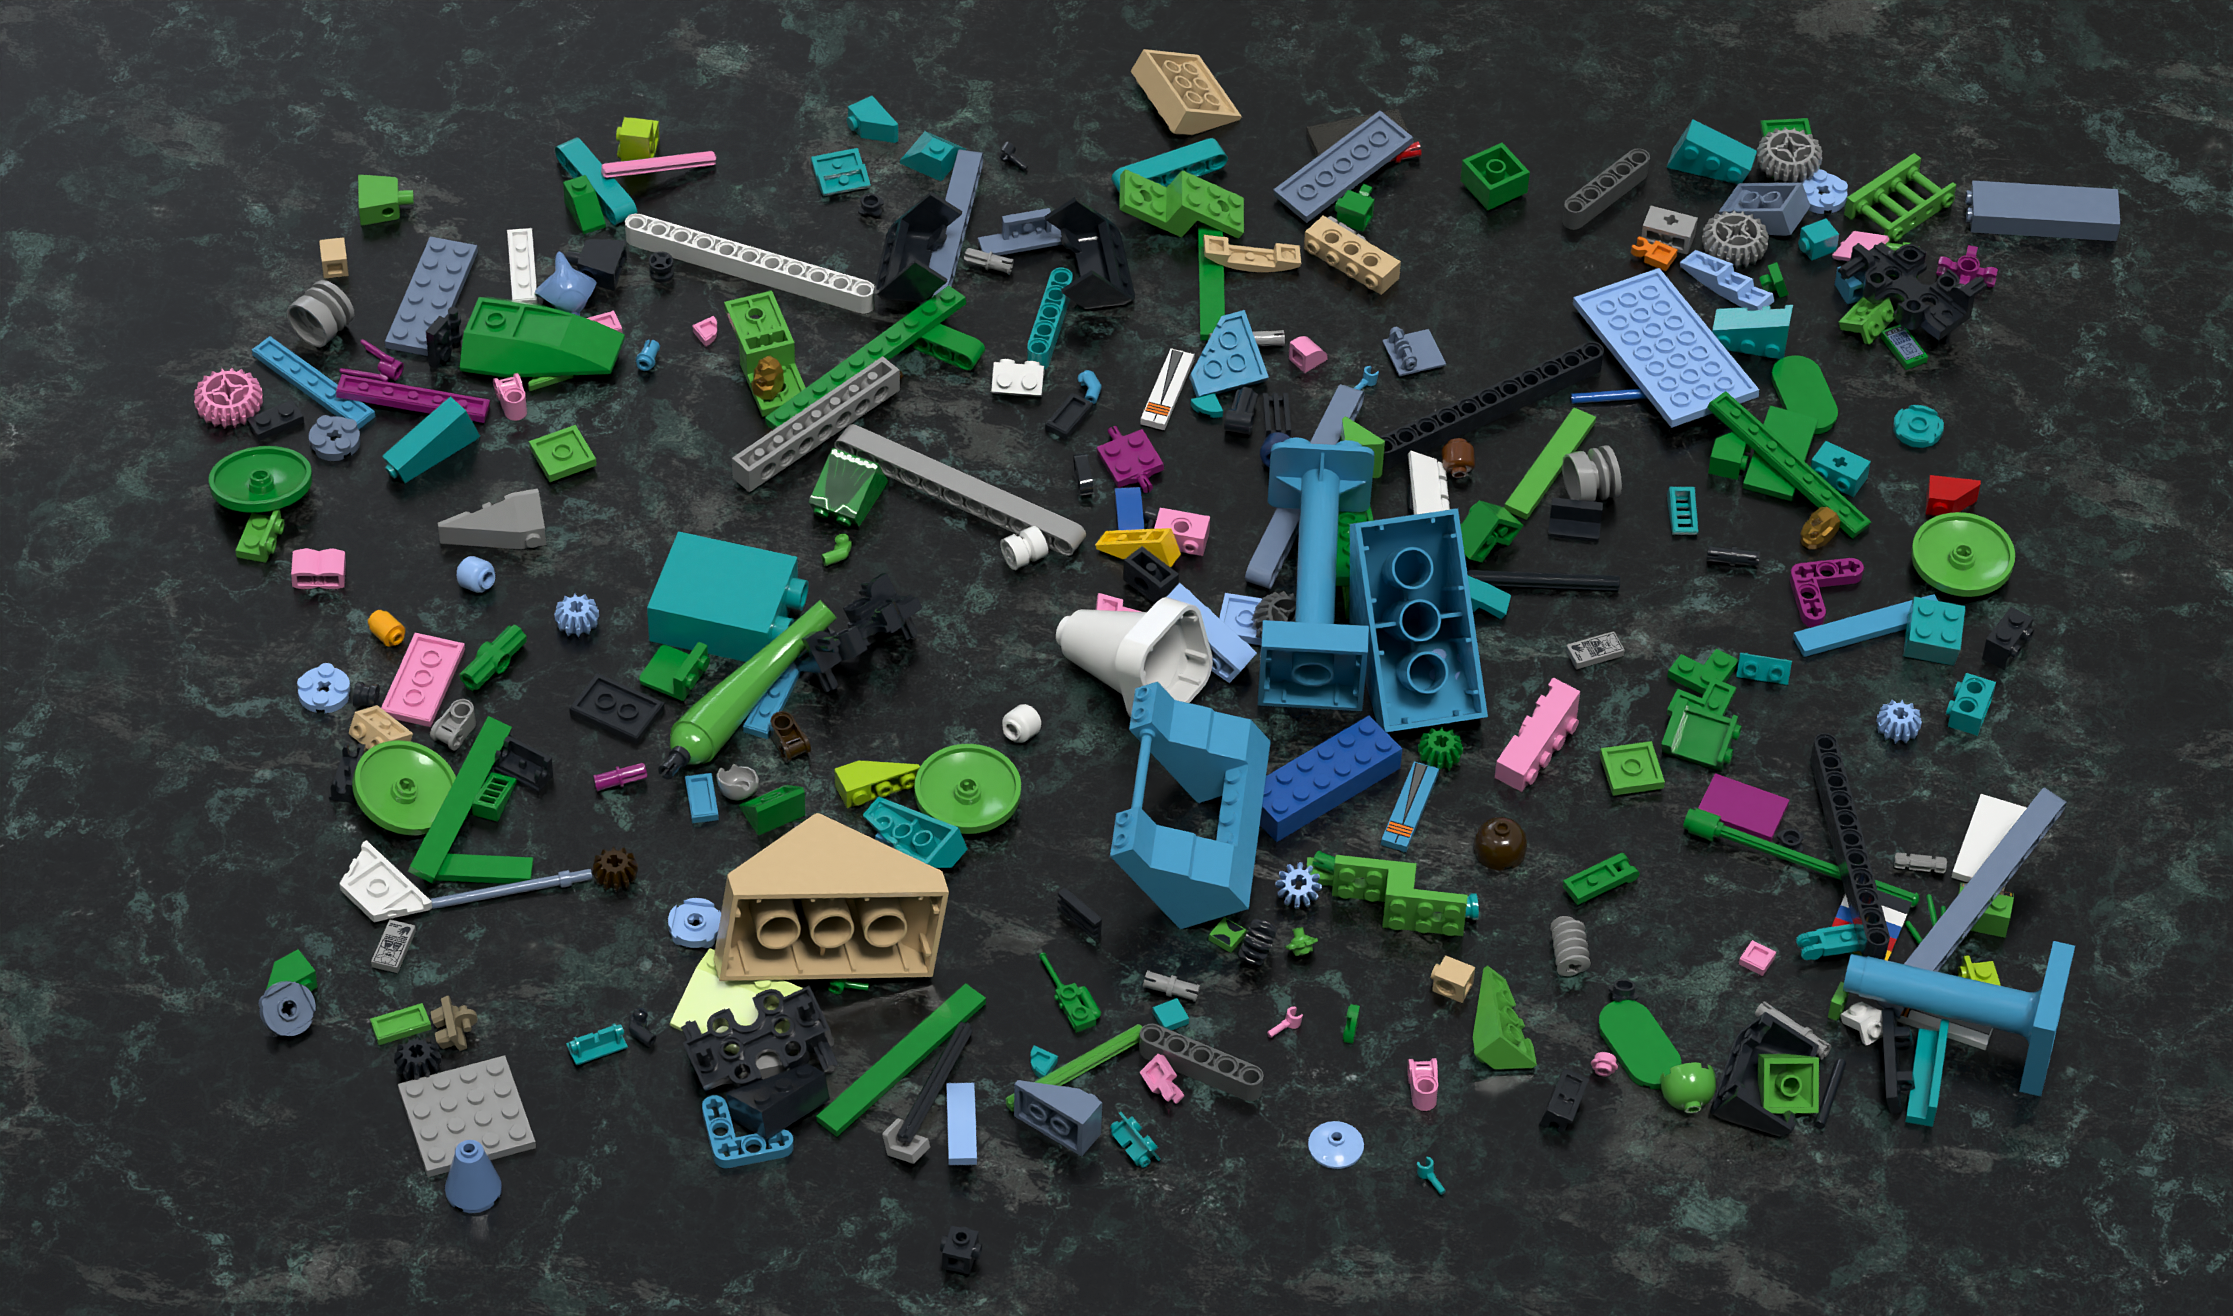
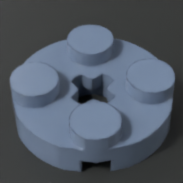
[309,415,360,461]
[259,981,316,1036]

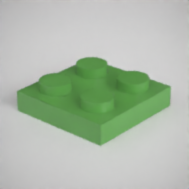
[529,425,596,482]
[1600,741,1665,795]

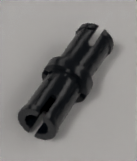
[1707,545,1760,567]

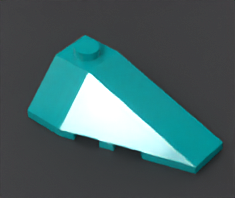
[863,797,968,868]

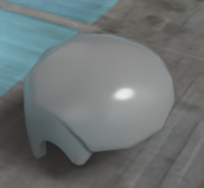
[716,764,759,801]

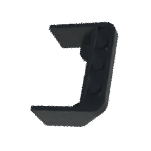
[873,192,962,302]
[1045,197,1135,309]

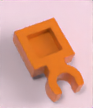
[1631,237,1678,271]

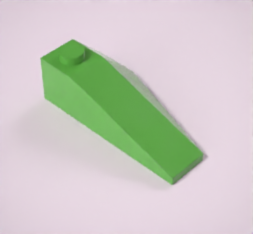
[1473,965,1537,1069]

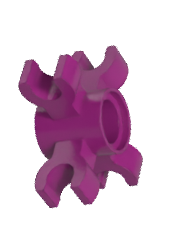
[1936,245,1998,287]

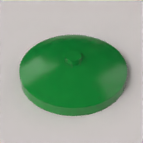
[209,446,312,512]

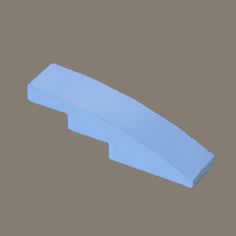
[1680,250,1774,311]
[946,1083,977,1165]

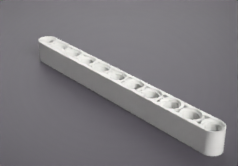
[625,214,875,314]

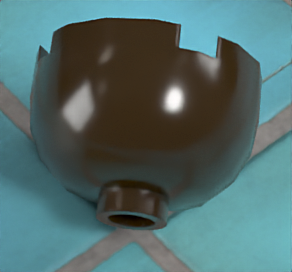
[1473,817,1527,871]

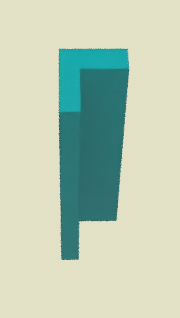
[1905,1019,1949,1127]

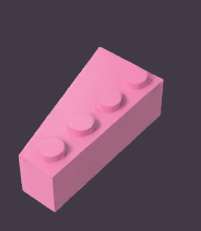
[1495,678,1580,792]

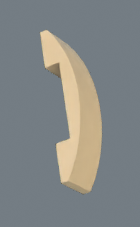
[1203,235,1301,272]

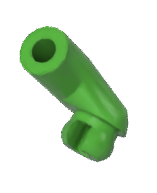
[821,534,852,566]

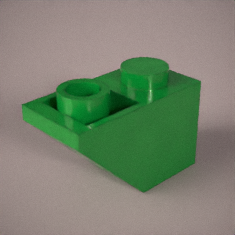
[1708,432,1752,480]
[266,950,318,1007]

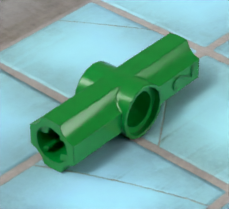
[460,625,527,691]

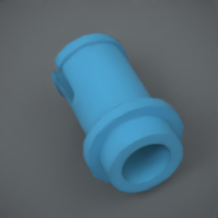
[636,340,660,371]

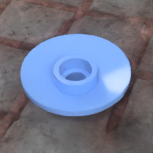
[1308,1121,1364,1169]

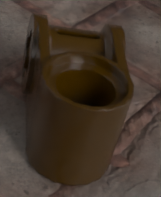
[770,711,811,763]

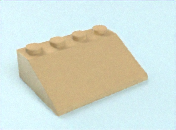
[1131,49,1242,135]

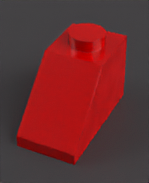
[1926,475,1981,516]

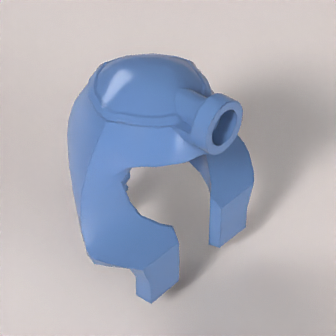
[534,251,597,316]

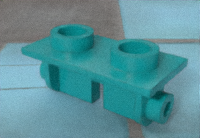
[1736,653,1792,685]
[566,1023,628,1065]
[1110,1112,1161,1168]

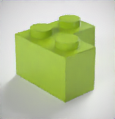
[616,117,659,161]

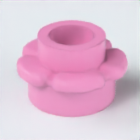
[1591,1052,1618,1076]

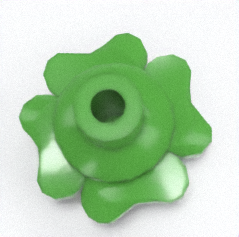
[1285,927,1318,956]

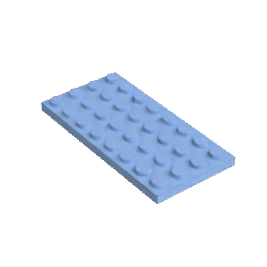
[1573,268,1759,428]

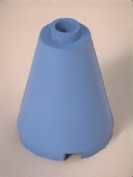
[445,1140,501,1213]

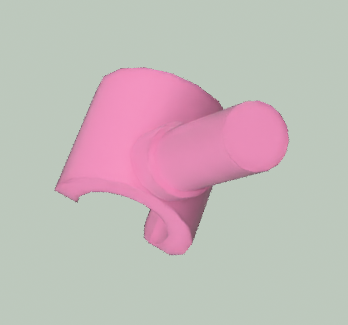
[1267,1007,1303,1038]

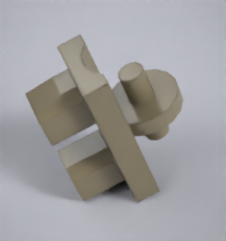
[430,996,478,1051]

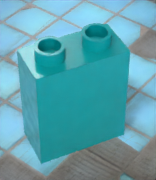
[647,531,809,662]

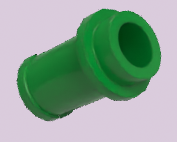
[1312,851,1335,876]

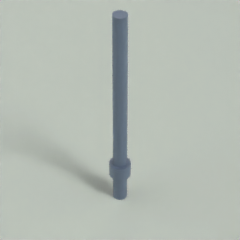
[431,869,592,909]

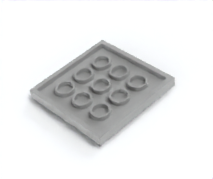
[398,1055,536,1177]

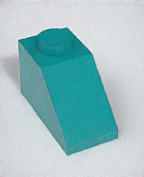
[846,96,898,143]

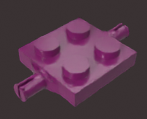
[1097,426,1164,493]

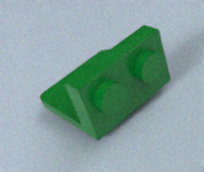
[639,642,710,701]

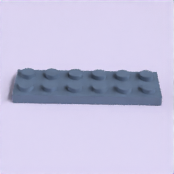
[1273,111,1413,223]
[385,237,478,356]

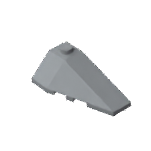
[438,489,546,549]

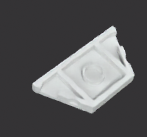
[340,840,432,922]

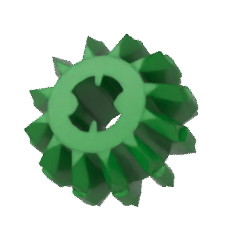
[1418,727,1463,771]

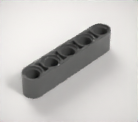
[1562,148,1650,230]
[1139,1024,1264,1101]

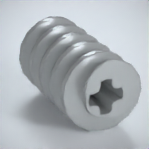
[1550,916,1591,976]

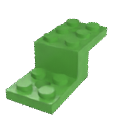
[1120,169,1244,239]
[724,291,805,417]
[1332,855,1468,936]

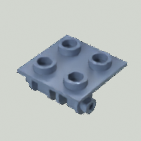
[1382,327,1446,376]

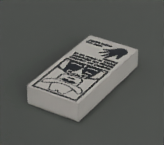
[1566,632,1624,669]
[371,920,416,973]

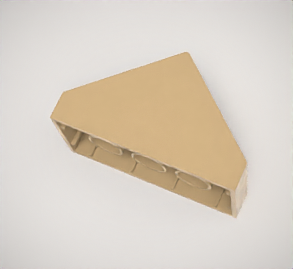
[714,813,949,981]

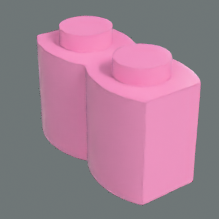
[291,548,346,589]

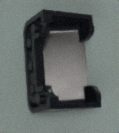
[1710,1012,1819,1137]

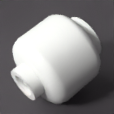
[1002,704,1041,743]

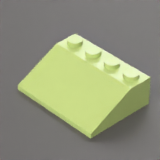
[670,948,803,1055]

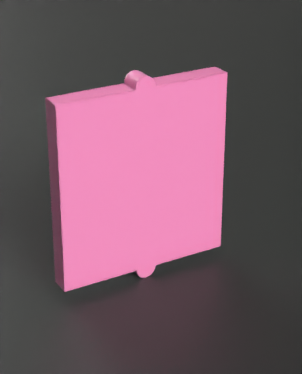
[1832,231,1889,261]

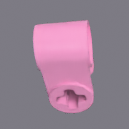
[493,373,527,421]
[1408,1058,1438,1111]

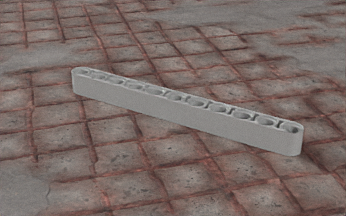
[834,424,1086,556]

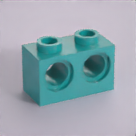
[1946,673,1996,736]

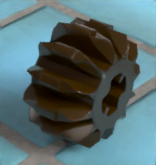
[592,846,638,892]

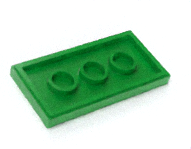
[1743,406,1819,501]

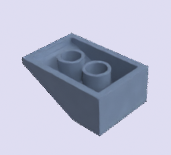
[1719,183,1811,236]
[1014,1080,1102,1156]

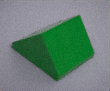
[739,785,805,836]

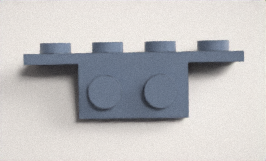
[978,208,1062,256]

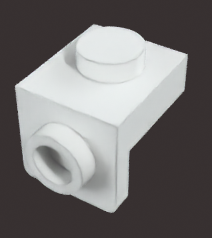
[1840,1002,1883,1045]

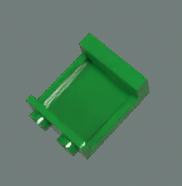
[1661,697,1742,771]

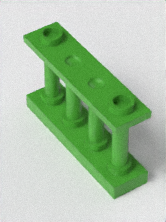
[1844,153,1956,243]

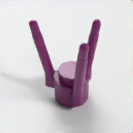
[339,339,404,382]

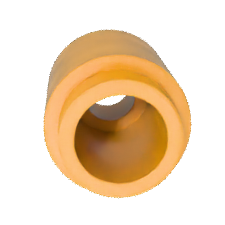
[368,610,405,647]

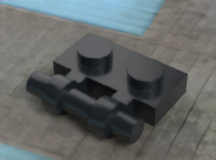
[426,307,463,369]

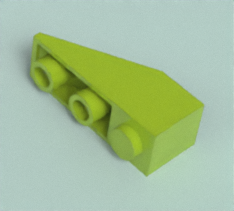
[834,761,920,808]

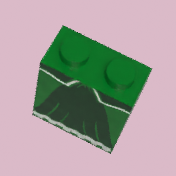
[809,448,888,527]

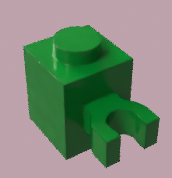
[1335,184,1374,232]

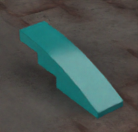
[1468,576,1511,619]

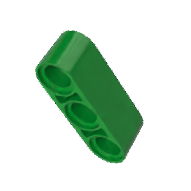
[912,324,985,370]

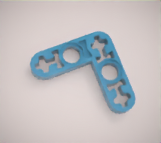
[702,1095,793,1168]

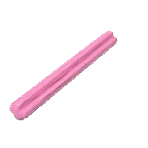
[601,151,716,178]

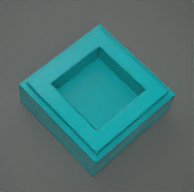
[1152,998,1189,1030]

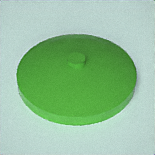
[1911,512,2015,597]
[352,740,456,835]
[915,744,1021,834]

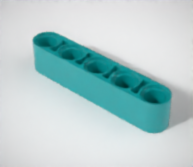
[555,137,637,225]
[1111,138,1228,193]
[1027,268,1072,370]

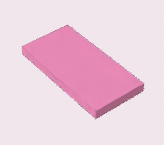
[381,633,465,727]

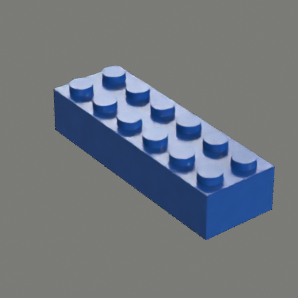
[1260,716,1402,842]

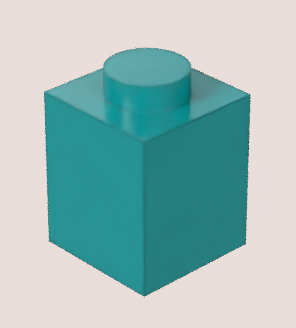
[1798,219,1839,260]

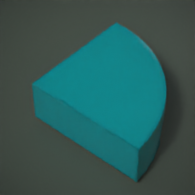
[1191,393,1223,418]
[1030,1045,1058,1078]

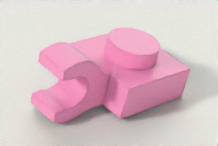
[1140,1054,1184,1104]

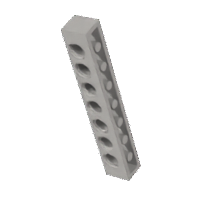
[732,356,900,492]

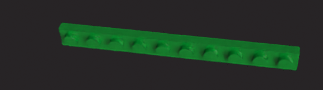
[765,285,966,430]

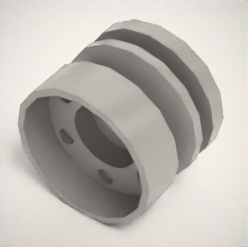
[287,280,355,347]
[1562,445,1622,502]

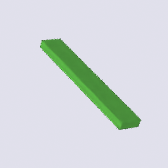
[1504,408,1596,520]

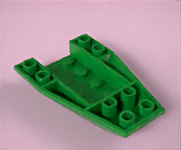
[459,297,625,378]

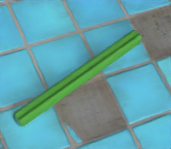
[1006,1024,1142,1112]

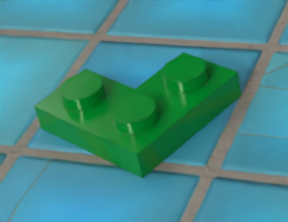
[1667,649,1739,695]
[1667,678,1736,716]

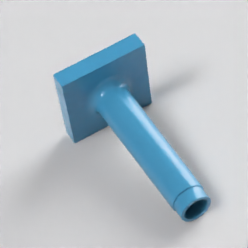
[1843,941,2075,1096]

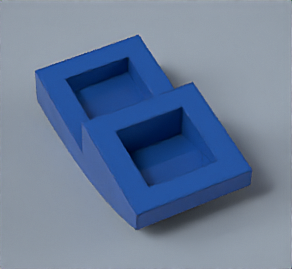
[1115,487,1144,530]

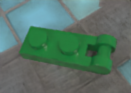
[1562,853,1640,905]

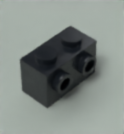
[1982,607,2034,670]

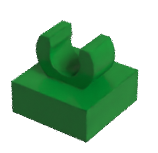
[1759,262,1789,298]

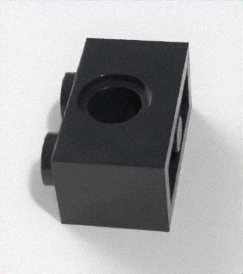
[1123,546,1179,604]

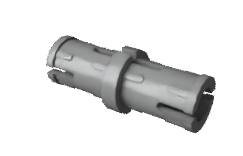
[1143,970,1200,1002]

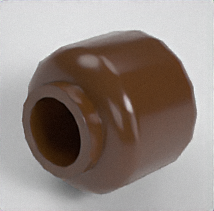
[1441,438,1475,478]

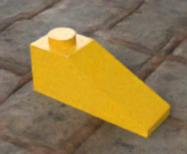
[1095,528,1181,568]

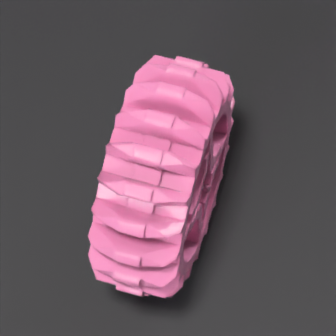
[194,368,263,429]

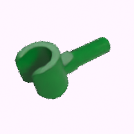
[828,978,869,994]

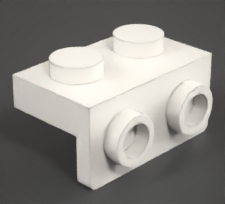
[991,359,1045,397]

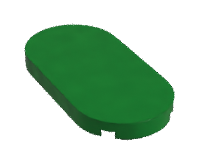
[1771,355,1838,434]
[1598,1000,1681,1089]

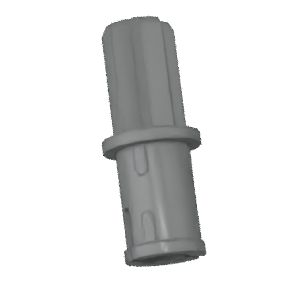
[964,248,1014,275]

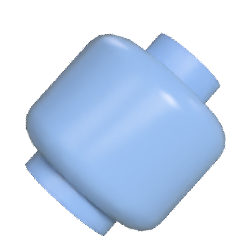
[456,556,495,593]

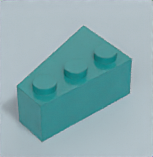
[1667,119,1757,184]
[1712,305,1793,359]

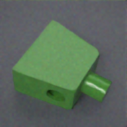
[358,175,414,225]

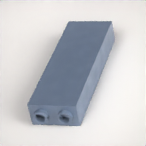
[1965,181,2120,241]

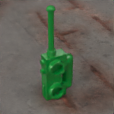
[1039,953,1101,1032]

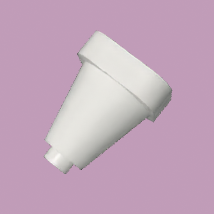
[1056,597,1213,717]

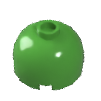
[1659,1062,1716,1113]

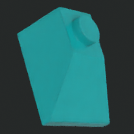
[900,131,966,181]

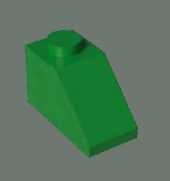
[563,175,606,234]

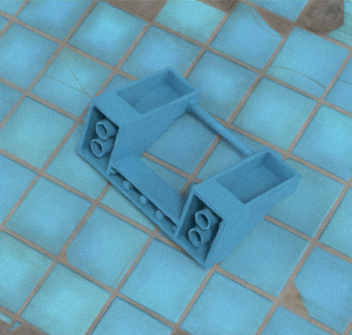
[1110,681,1270,929]

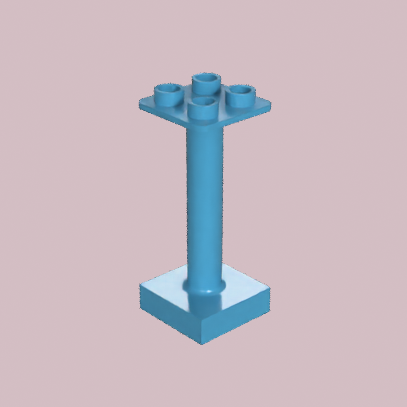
[1258,438,1374,711]

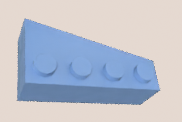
[1167,583,1257,683]

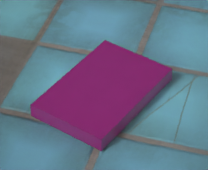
[1698,773,1789,842]

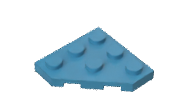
[1189,310,1269,398]

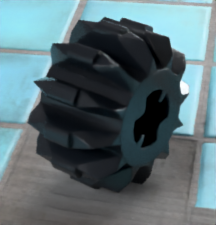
[1238,918,1277,966]
[394,1035,441,1081]

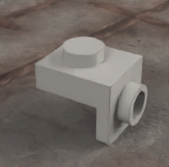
[883,1118,930,1164]

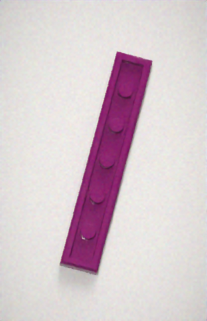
[336,374,490,423]

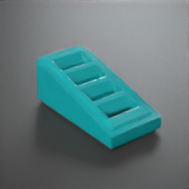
[1667,487,1698,535]

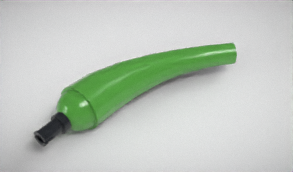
[658,600,837,780]

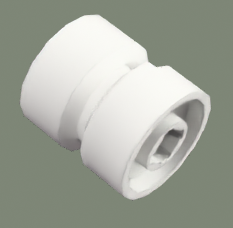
[1000,526,1048,570]

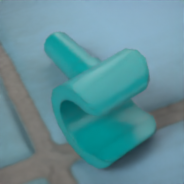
[1417,1157,1446,1195]

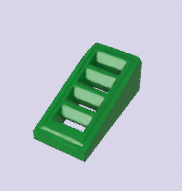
[472,772,517,822]

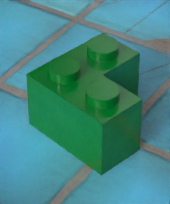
[1460,500,1524,562]

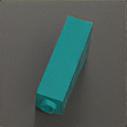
[382,396,480,483]

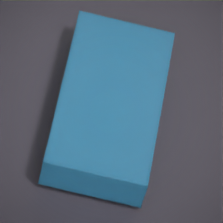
[685,773,719,823]

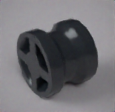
[649,251,674,283]
[353,681,380,708]

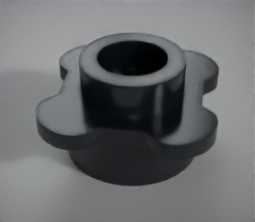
[858,193,884,217]
[1777,828,1804,853]
[1609,979,1639,1002]

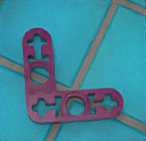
[1790,558,1864,628]

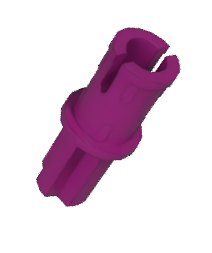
[593,763,647,791]

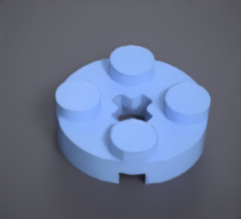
[1802,169,1848,214]
[297,663,350,713]
[668,898,721,948]

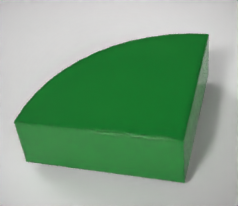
[1343,1004,1360,1044]

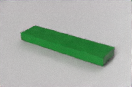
[423,854,534,884]

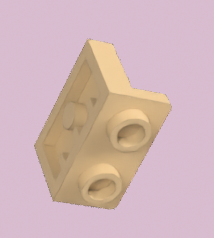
[349,705,413,750]

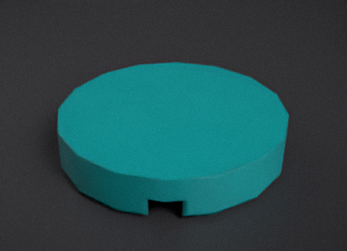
[1893,405,1944,448]

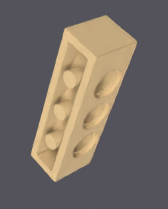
[1304,216,1401,295]

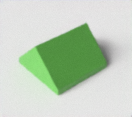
[1340,416,1385,478]

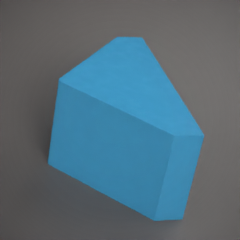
[1349,509,1488,732]

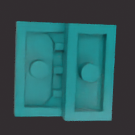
[811,148,871,196]

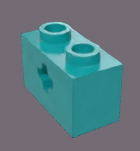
[1811,441,1871,497]

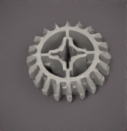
[1757,127,1822,183]
[1702,210,1768,269]

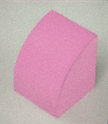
[1289,336,1327,373]

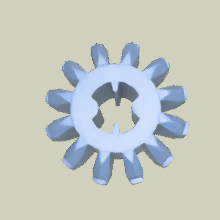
[555,593,599,637]
[1876,699,1922,744]
[1276,862,1322,909]

